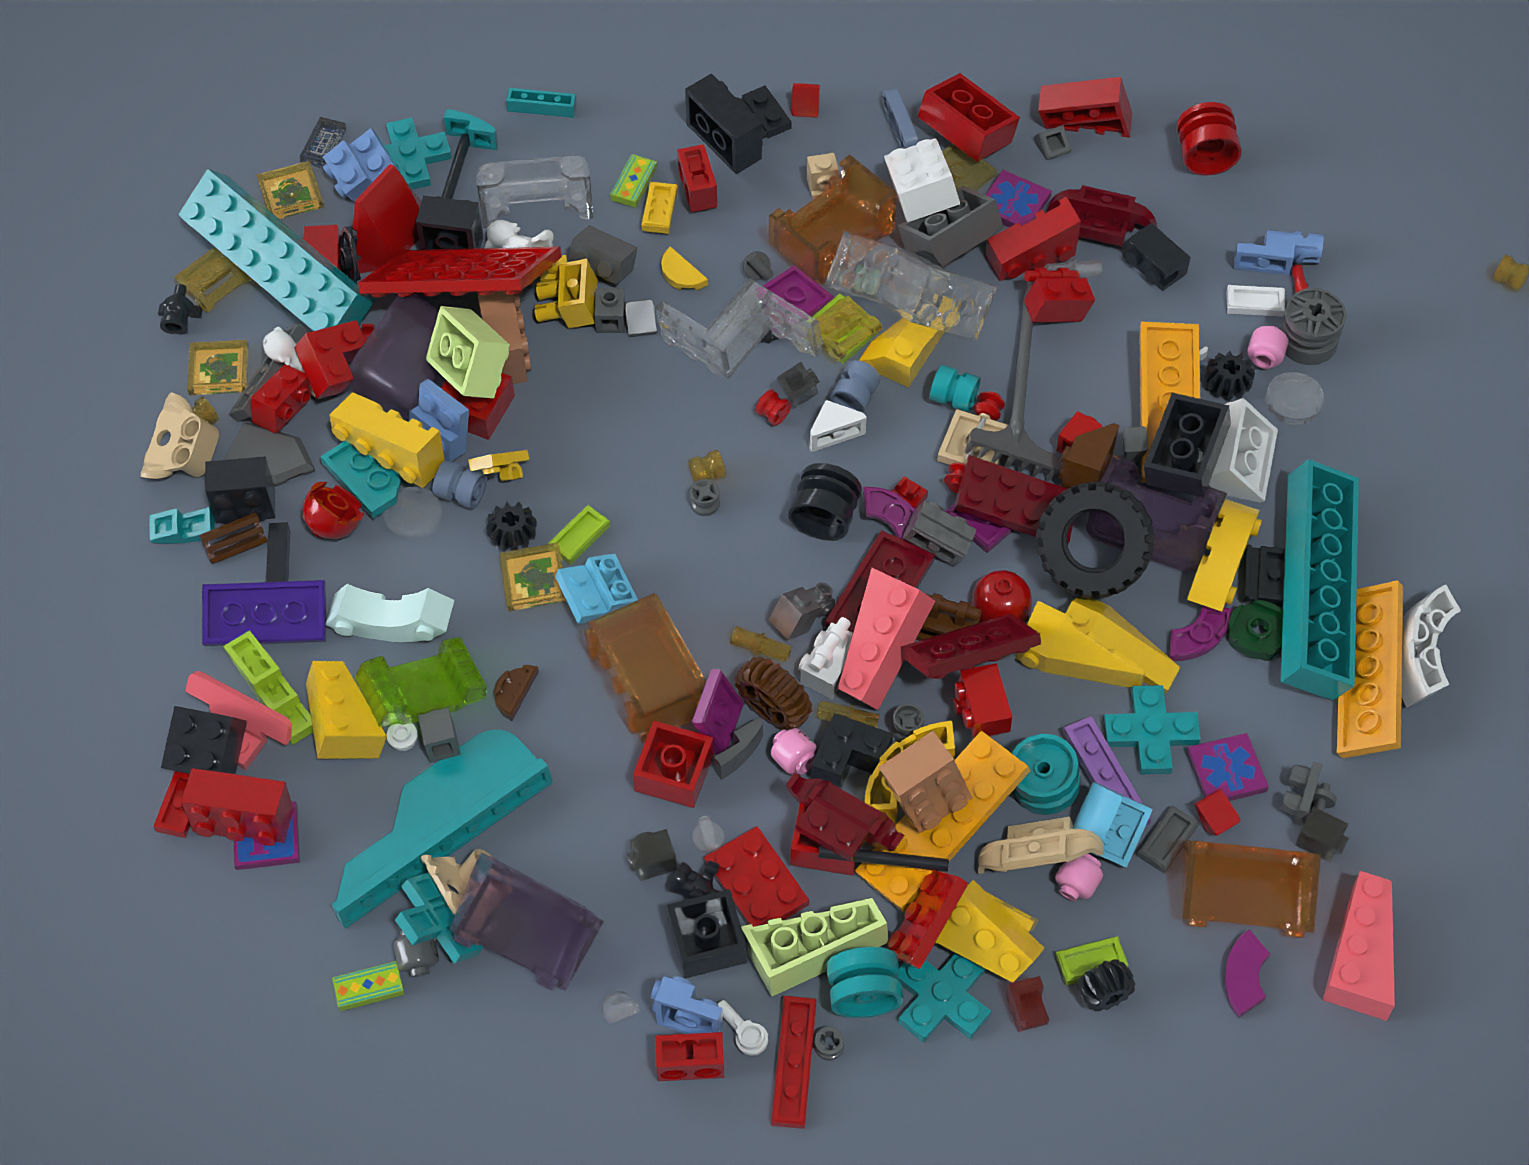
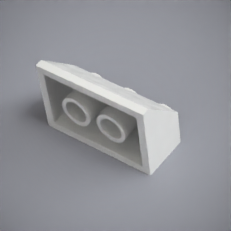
[1209,398,1278,503]

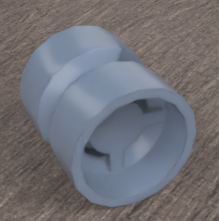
[830,360,880,413]
[432,460,487,509]

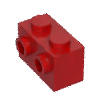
[251,364,311,434]

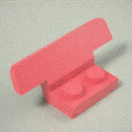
[185,671,292,771]

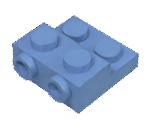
[323,128,399,202]
[409,379,469,461]
[651,976,723,1035]

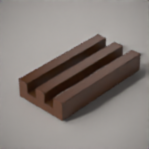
[199,512,268,564]

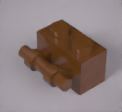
[915,593,982,641]

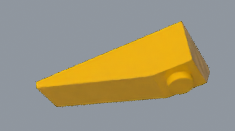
[859,292,961,388]
[1065,595,1180,694]
[1016,601,1146,688]

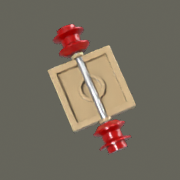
[937,391,1008,493]

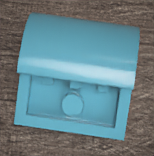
[555,554,639,627]
[1073,781,1153,868]

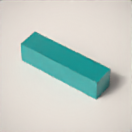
[506,88,577,118]

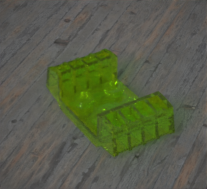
[354,637,487,727]

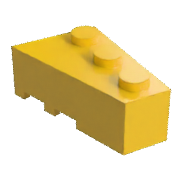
[305,661,387,759]
[936,880,1044,983]

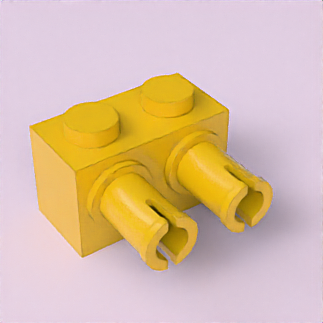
[535,259,598,328]

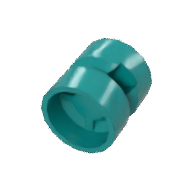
[929,364,981,412]

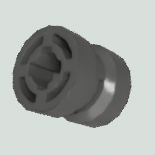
[892,703,924,742]

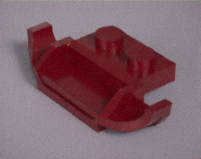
[1046,185,1157,246]
[786,772,905,862]

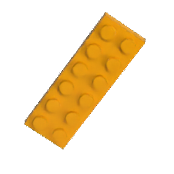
[1140,321,1200,483]
[1337,580,1403,758]
[855,731,1030,913]

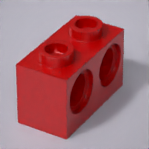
[677,144,718,212]
[655,1032,724,1082]

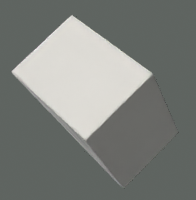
[810,400,867,452]

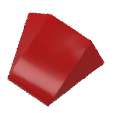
[353,164,421,273]

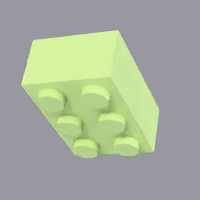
[426,306,510,398]

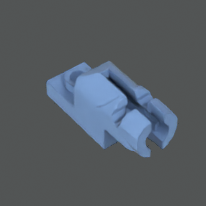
[1233,230,1324,275]

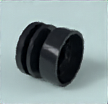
[788,463,862,541]

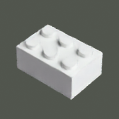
[884,138,960,222]

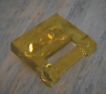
[174,247,251,313]
[805,295,882,361]

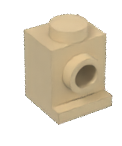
[807,153,839,199]

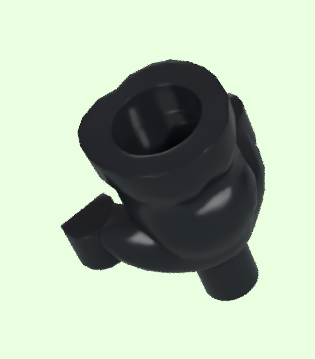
[158,284,203,335]
[669,860,720,899]

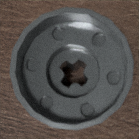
[1280,288,1347,365]

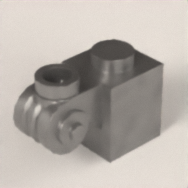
[769,582,835,640]

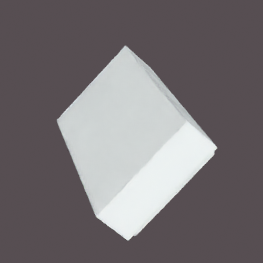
[1226,285,1285,317]

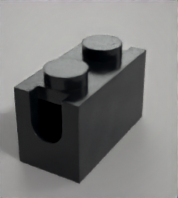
[1124,223,1191,291]

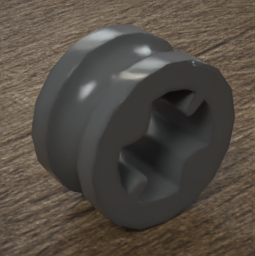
[814,1027,844,1060]

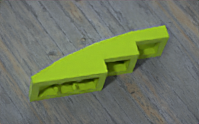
[223,630,313,745]

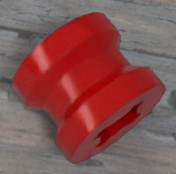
[755,389,792,426]

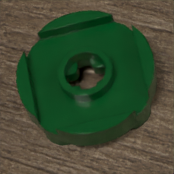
[1228,600,1283,661]

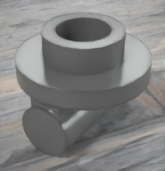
[743,251,774,280]

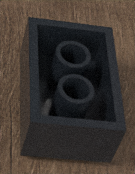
[685,73,763,174]
[1144,393,1231,498]

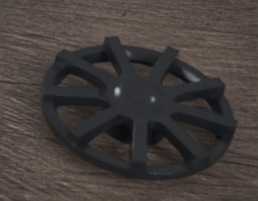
[339,226,361,284]

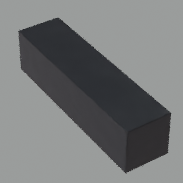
[266,522,291,582]

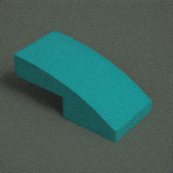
[444,109,498,151]
[149,507,215,544]

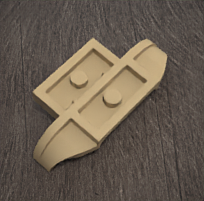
[978,817,1104,874]

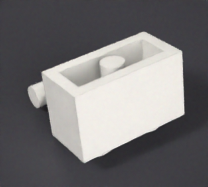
[798,617,853,699]

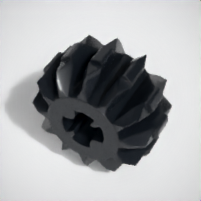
[1205,350,1255,401]
[486,501,537,553]
[1078,959,1136,1011]

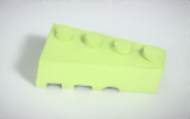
[741,898,888,997]

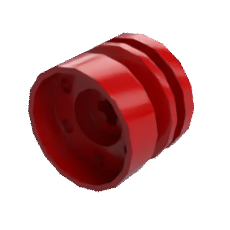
[1177,102,1242,176]

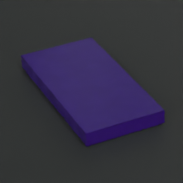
[202,580,326,646]

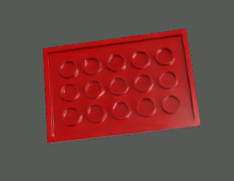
[358,246,562,297]

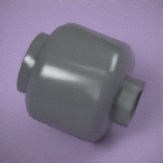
[393,931,439,977]

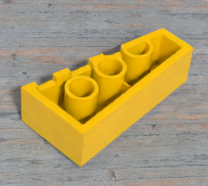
[329,392,445,488]

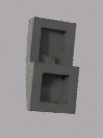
[714,717,763,780]

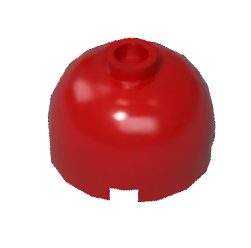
[302,481,364,539]
[971,570,1032,623]

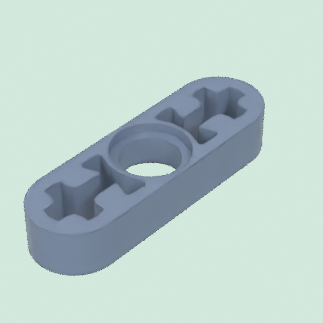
[882,88,918,149]

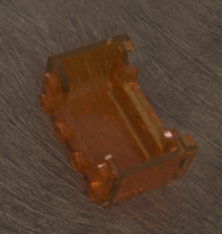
[769,154,897,284]
[584,593,706,743]

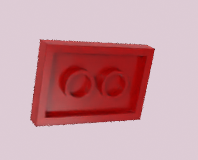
[704,826,810,927]
[888,870,969,969]

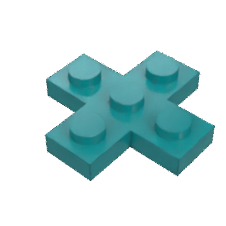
[384,117,452,190]
[1103,685,1201,775]
[395,872,487,964]
[896,953,991,1043]

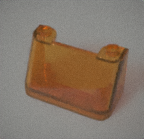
[1181,839,1321,938]

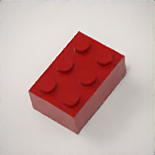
[917,73,1020,161]
[181,768,294,846]

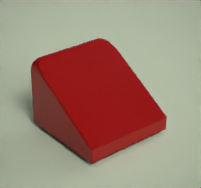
[791,83,820,118]
[1194,789,1241,836]

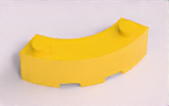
[1187,499,1262,612]
[865,721,955,825]

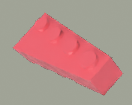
[838,568,935,710]
[1323,871,1395,1021]

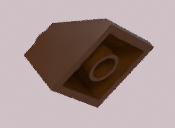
[1058,423,1120,489]

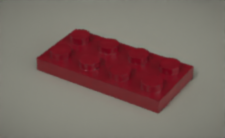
[954,455,1074,545]
[825,530,935,633]
[901,614,1041,679]

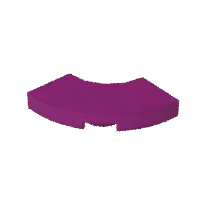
[863,487,915,543]
[1169,606,1233,661]
[1224,929,1270,1018]

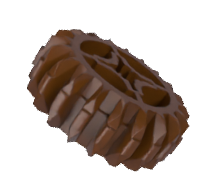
[735,656,812,731]

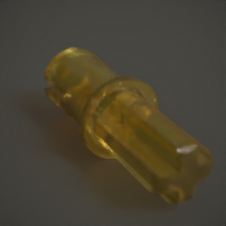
[730,626,792,661]
[817,700,880,728]

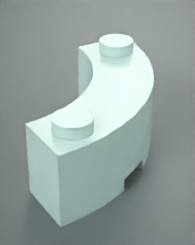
[325,584,454,642]

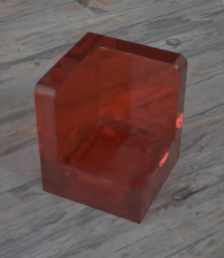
[1006,976,1049,1032]

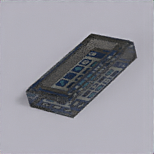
[299,117,346,169]

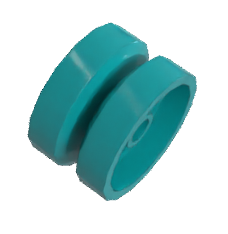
[1012,733,1081,815]
[826,947,903,1018]

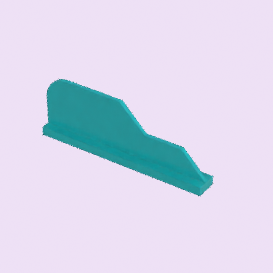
[331,730,553,929]

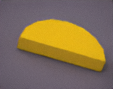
[661,247,708,290]

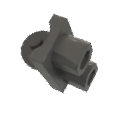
[1280,761,1337,826]

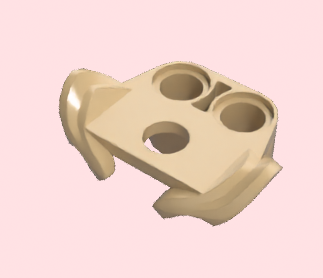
[141,393,219,479]
[421,849,511,936]

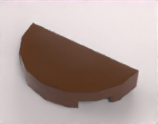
[494,664,539,721]

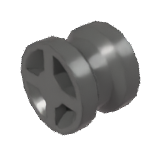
[690,479,720,516]

